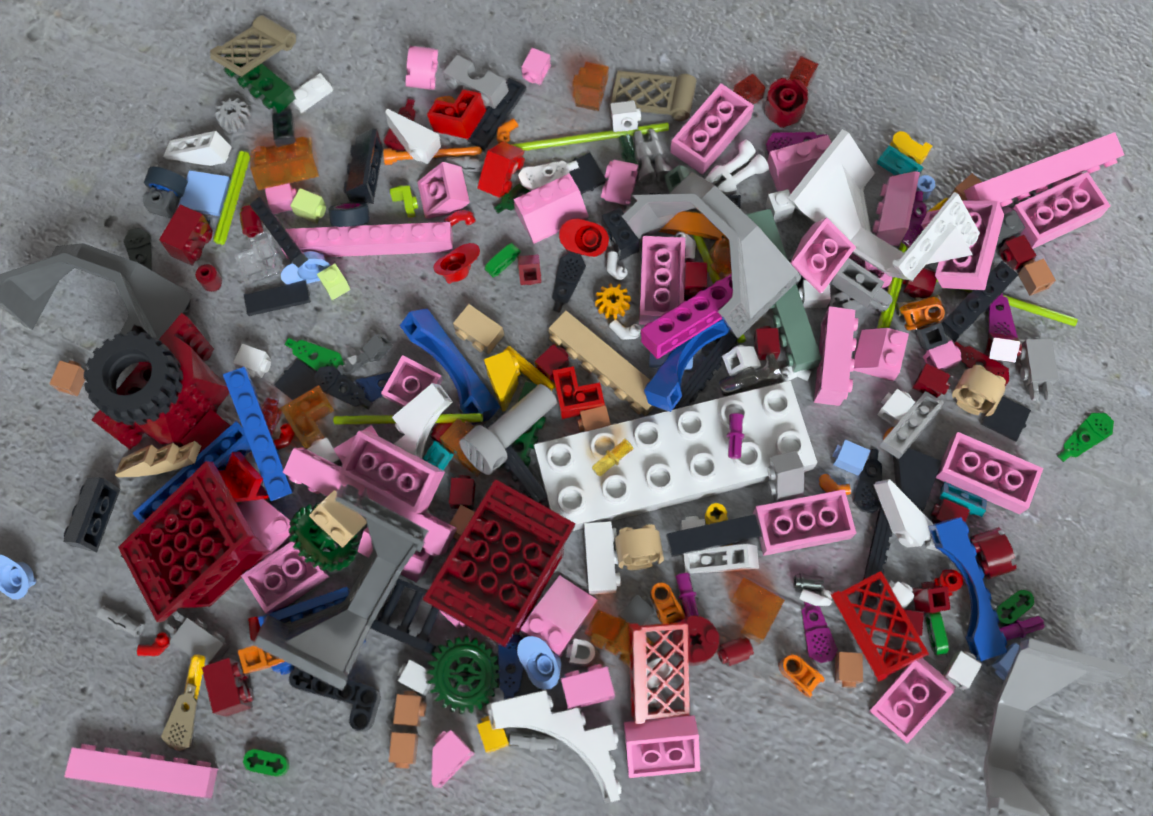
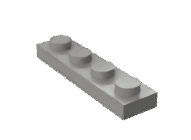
[880,391,944,459]

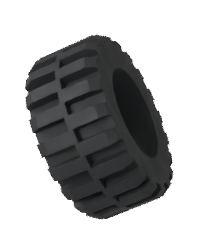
[83,331,183,425]

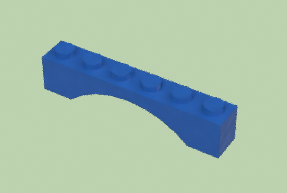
[399,308,500,425]
[644,319,730,412]
[223,367,294,501]
[928,517,1007,661]

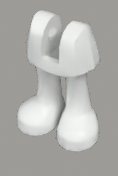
[705,140,769,195]

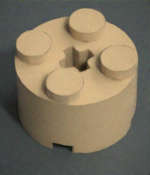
[952,365,1006,416]
[615,525,664,570]

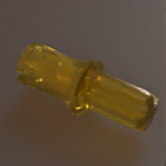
[592,438,634,477]

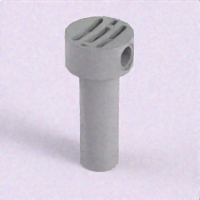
[459,384,557,475]

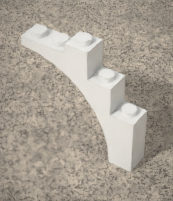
[392,383,453,514]
[487,690,621,803]

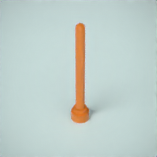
[383,147,482,165]

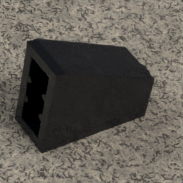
[893,448,942,512]

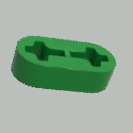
[485,243,521,277]
[994,590,1035,625]
[925,612,949,655]
[243,749,290,777]

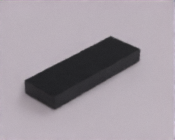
[272,109,296,147]
[244,281,311,316]

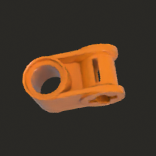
[899,297,945,330]
[650,582,686,624]
[779,655,825,698]

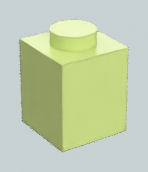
[290,188,326,224]
[317,264,350,300]

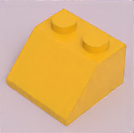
[484,350,521,412]

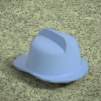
[281,251,331,285]
[0,554,37,599]
[517,636,561,690]

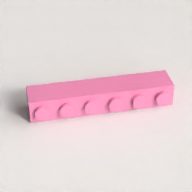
[64,744,218,798]

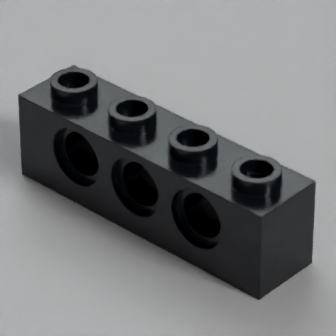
[942,261,1019,342]

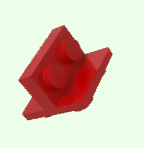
[218,452,269,502]

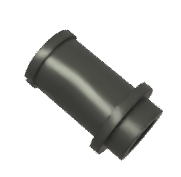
[793,573,824,591]

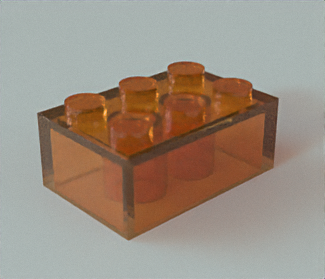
[250,137,319,190]

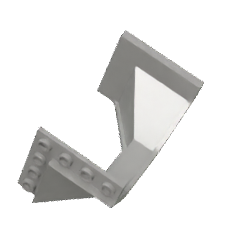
[622,172,801,339]
[983,638,1129,816]

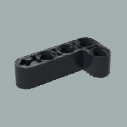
[289,668,381,732]

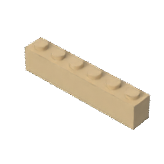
[549,311,655,416]

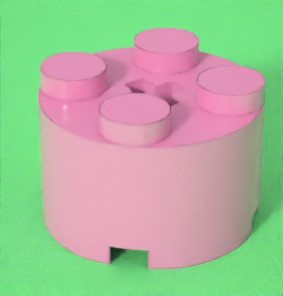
[406,46,438,90]
[601,160,638,206]

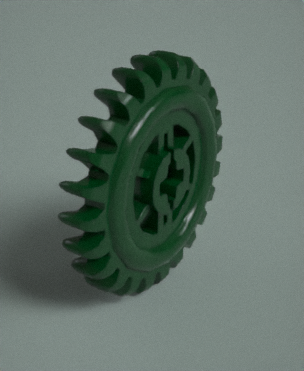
[288,503,359,572]
[425,635,500,714]

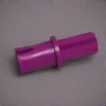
[726,413,745,459]
[675,573,699,618]
[999,616,1045,641]

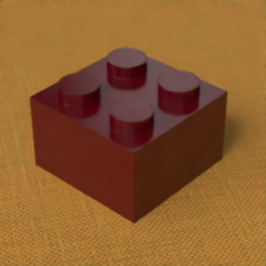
[159,204,213,266]
[201,658,254,717]

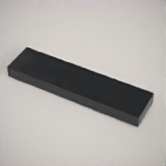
[467,77,527,151]
[666,514,761,557]

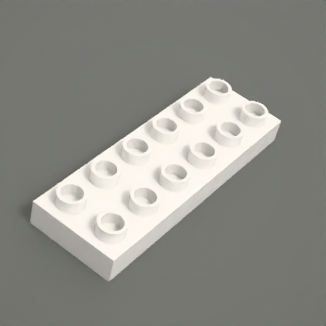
[534,381,817,531]

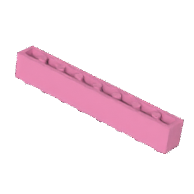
[964,132,1124,208]
[281,222,453,259]
[283,447,457,556]

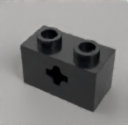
[601,207,640,260]

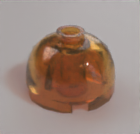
[710,235,732,275]

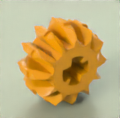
[595,283,631,319]

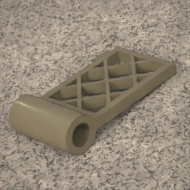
[210,15,296,76]
[611,71,697,121]

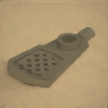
[161,683,197,751]

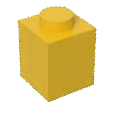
[477,716,509,753]

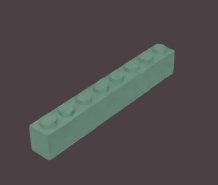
[746,209,821,373]

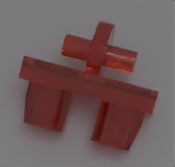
[261,398,283,436]

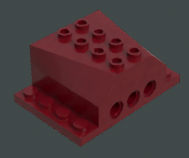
[91,313,230,450]
[118,461,270,622]
[423,479,576,648]

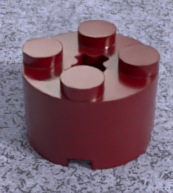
[764,78,808,128]
[970,527,1017,580]
[671,615,719,666]

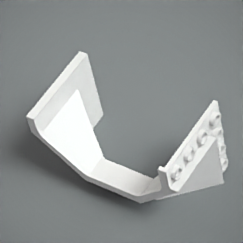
[788,129,980,281]

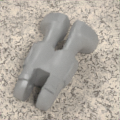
[634,129,673,187]

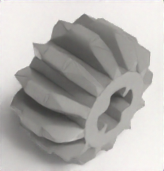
[215,97,251,133]

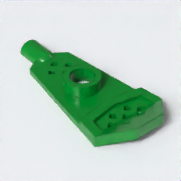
[284,338,344,378]
[1057,413,1114,462]

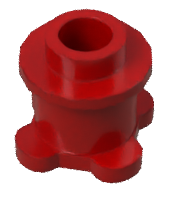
[933,569,963,597]

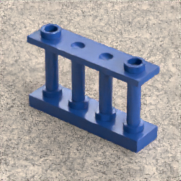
[258,587,366,675]

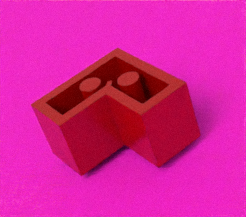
[427,89,486,139]
[477,141,525,198]
[552,366,605,419]

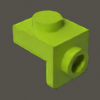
[390,185,419,218]

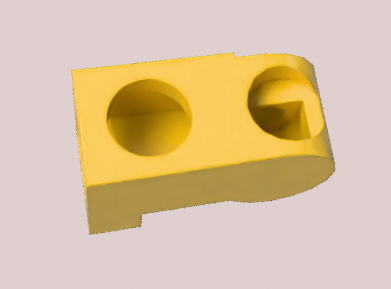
[890,131,932,165]

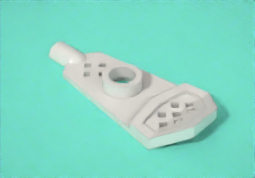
[518,161,579,191]

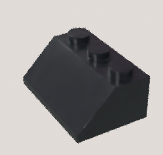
[344,128,383,204]
[63,477,120,553]

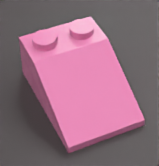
[790,217,856,293]
[239,499,292,560]
[521,575,598,658]
[870,658,956,743]

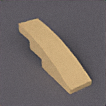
[115,441,201,477]

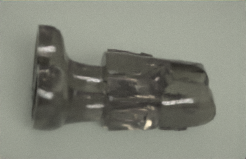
[719,352,783,397]

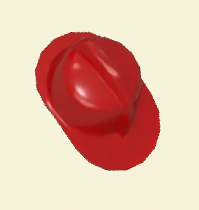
[559,219,609,257]
[433,243,480,284]

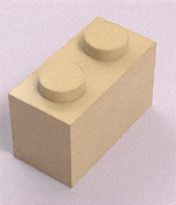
[453,304,504,354]
[309,490,367,548]

